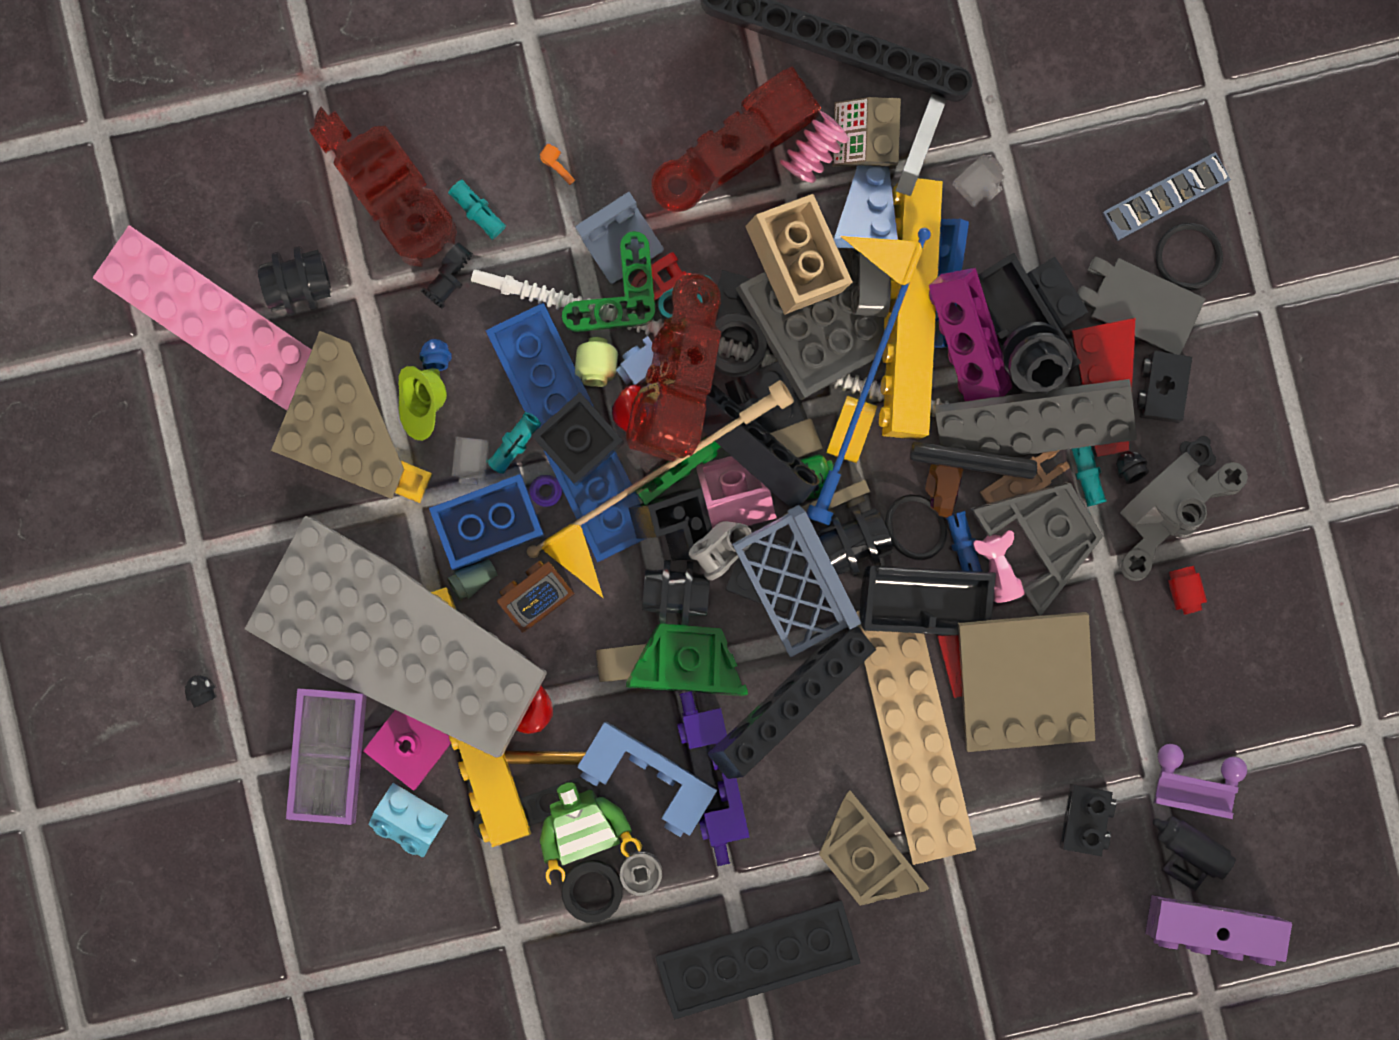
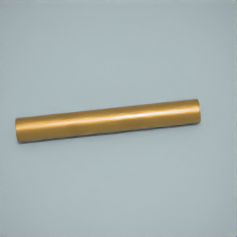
[504,751,586,765]

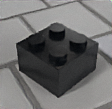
[531,392,624,486]
[725,530,806,614]

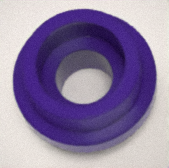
[530,475,562,507]

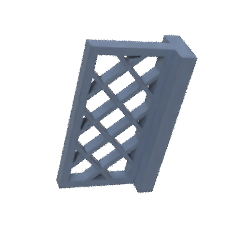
[732,505,861,658]

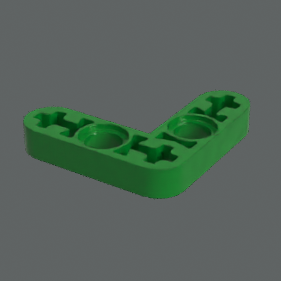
[562,231,655,332]

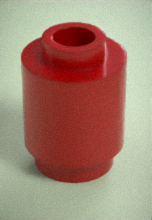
[1168,566,1207,615]

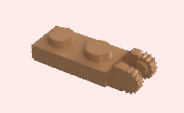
[979,450,1070,504]

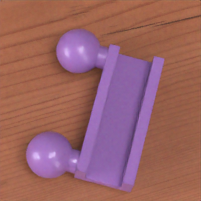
[1154,744,1247,819]

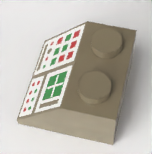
[832,97,901,169]

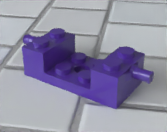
[678,691,750,866]

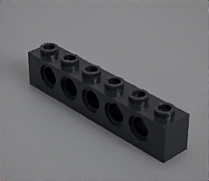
[708,626,876,779]

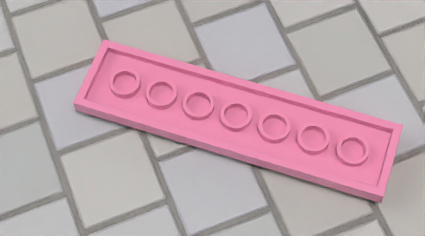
[93,225,312,411]

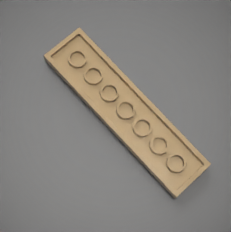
[856,611,976,865]

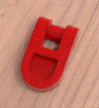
[631,252,690,303]

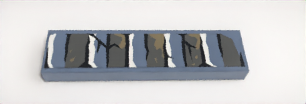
[1102,152,1231,241]

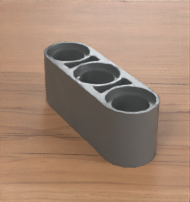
[851,248,891,318]

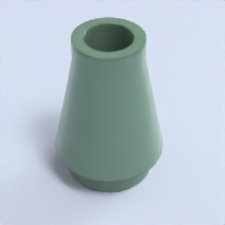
[447,559,498,600]

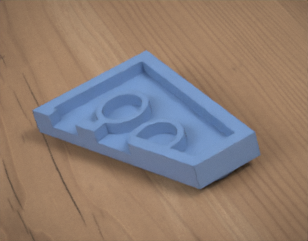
[834,166,898,248]

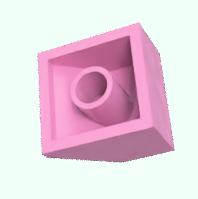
[696,456,776,529]

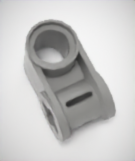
[689,521,752,580]

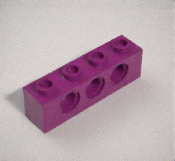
[929,268,1013,402]

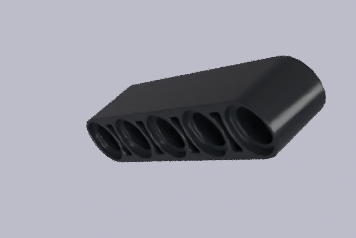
[681,379,819,507]

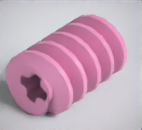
[780,111,849,183]

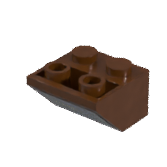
[497,561,575,633]

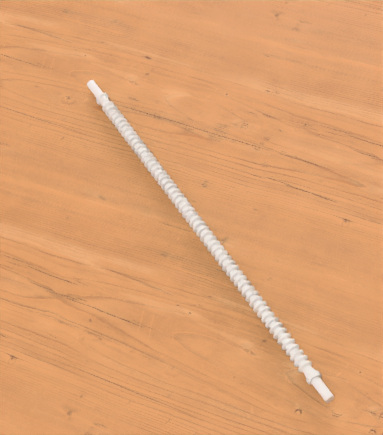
[471,269,949,417]

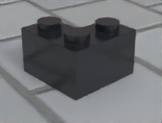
[628,488,712,561]

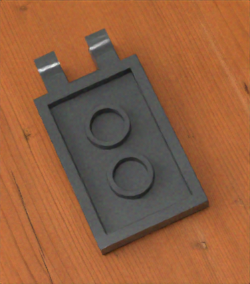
[1077,256,1206,355]

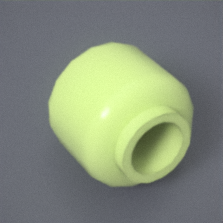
[575,337,618,387]

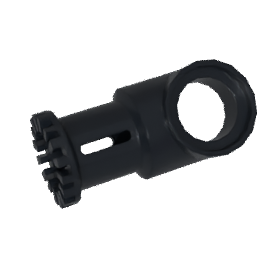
[420,242,473,309]

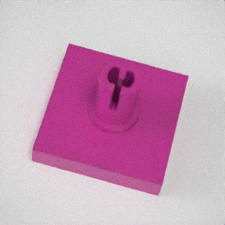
[363,710,451,791]

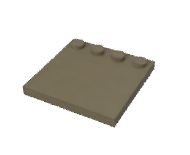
[958,612,1095,752]

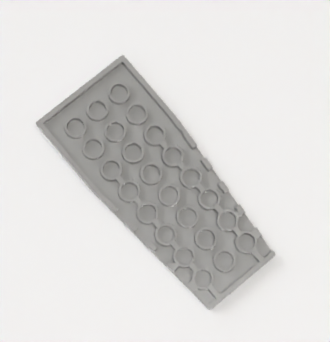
[245,516,547,757]

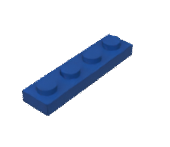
[934,219,969,348]

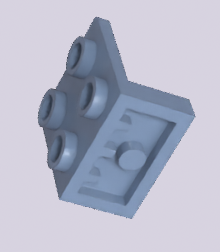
[575,192,664,284]

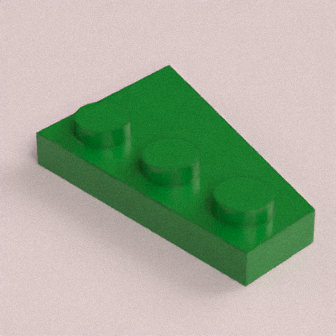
[635,435,721,505]

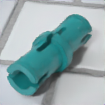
[448,179,506,240]
[488,412,541,474]
[1072,446,1107,507]

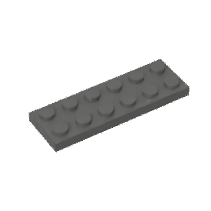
[935,379,1137,457]

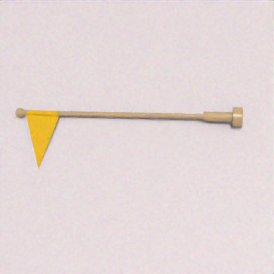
[527,380,794,598]

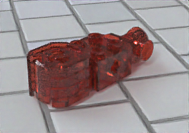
[651,67,821,212]
[309,106,457,267]
[626,272,721,462]

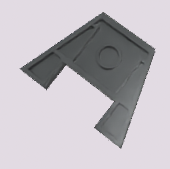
[970,482,1103,616]

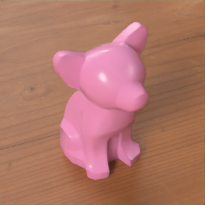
[973,530,1025,603]

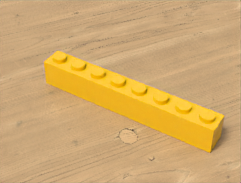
[879,178,943,440]
[431,587,531,847]

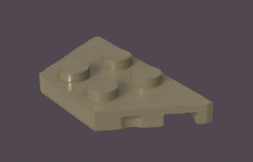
[819,790,929,906]

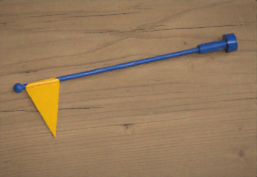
[806,228,931,525]

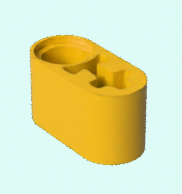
[826,395,877,464]

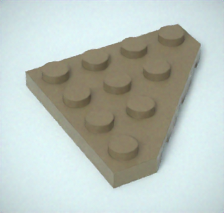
[271,331,405,499]

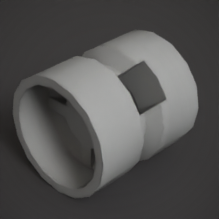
[620,851,662,896]

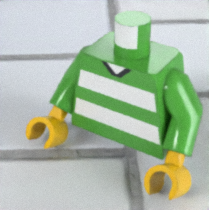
[540,782,642,885]

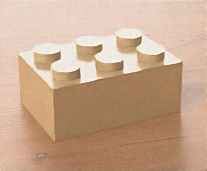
[745,194,853,315]

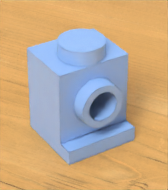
[616,336,667,385]

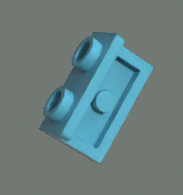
[369,783,448,857]

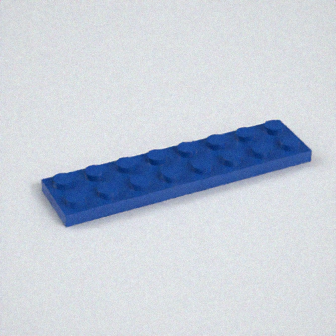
[486,303,648,562]

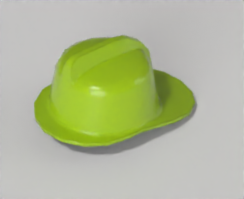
[398,366,447,441]

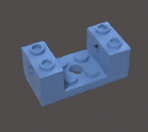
[577,721,717,837]

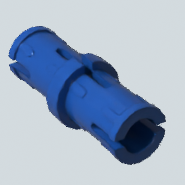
[946,511,983,572]

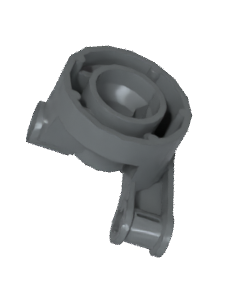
[1120,452,1248,581]

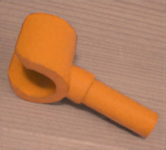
[540,143,575,185]

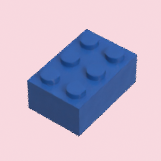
[429,474,545,570]

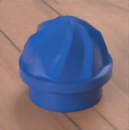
[419,339,452,371]

